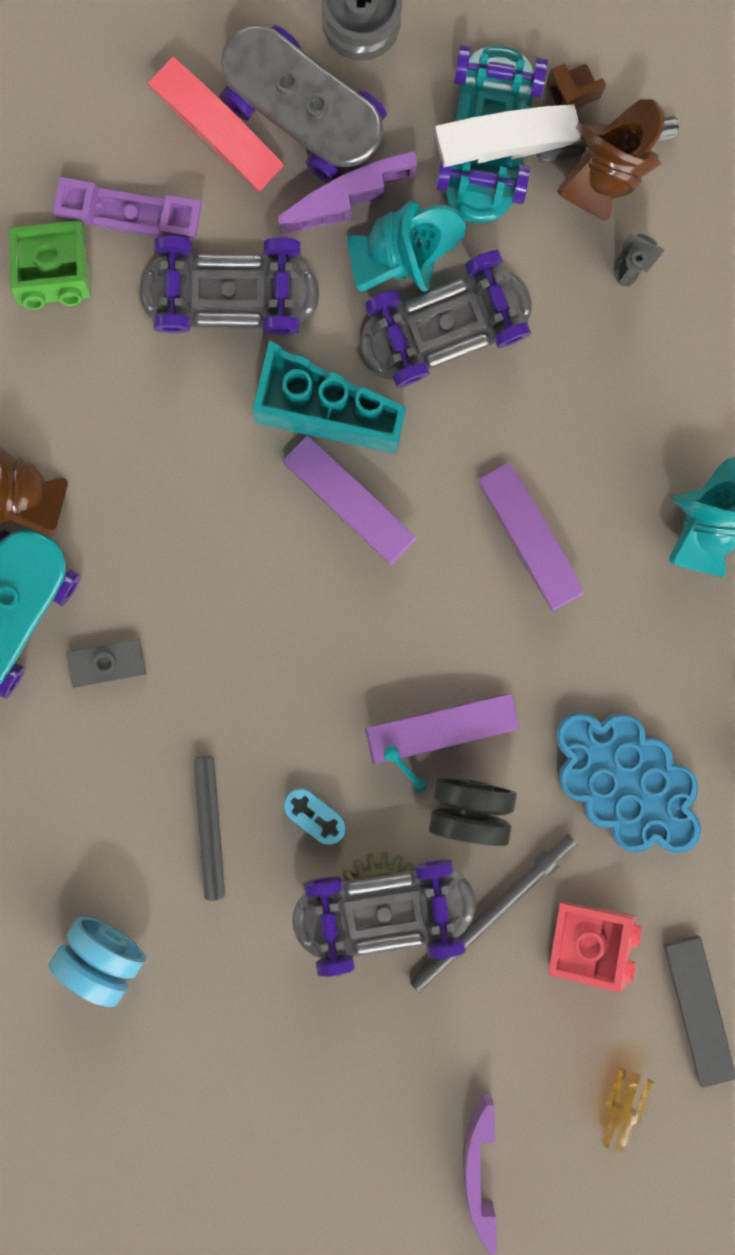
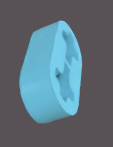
[284,788,346,845]

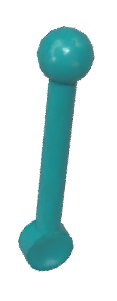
[384,745,427,793]

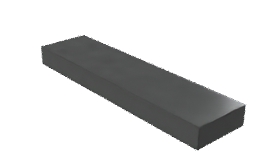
[663,935,735,1088]

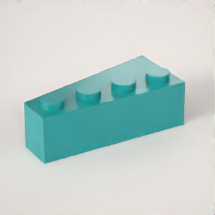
[253,341,406,454]

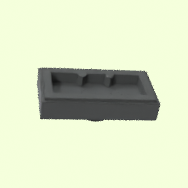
[66,639,146,688]

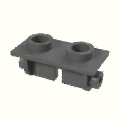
[615,233,665,287]

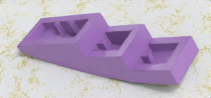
[278,151,417,235]
[282,436,416,565]
[478,462,584,611]
[365,693,520,764]

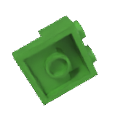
[9,220,91,310]

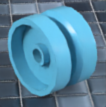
[48,916,147,1007]

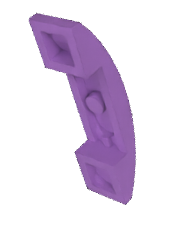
[53,177,203,239]
[463,1093,497,1254]

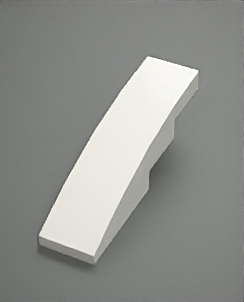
[434,104,583,168]

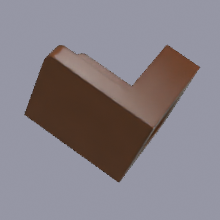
[546,63,606,109]

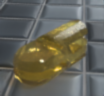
[602,1067,654,1152]

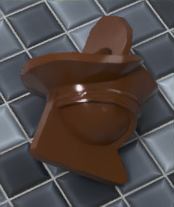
[558,99,664,220]
[0,446,68,536]

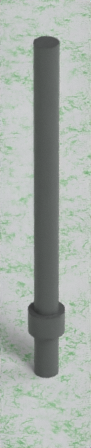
[410,834,578,993]

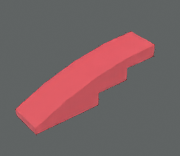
[147,56,284,192]

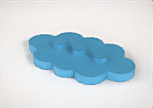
[555,712,701,854]

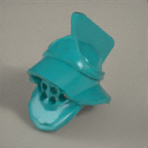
[347,198,466,292]
[669,457,735,577]

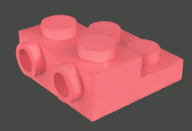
[548,901,642,993]

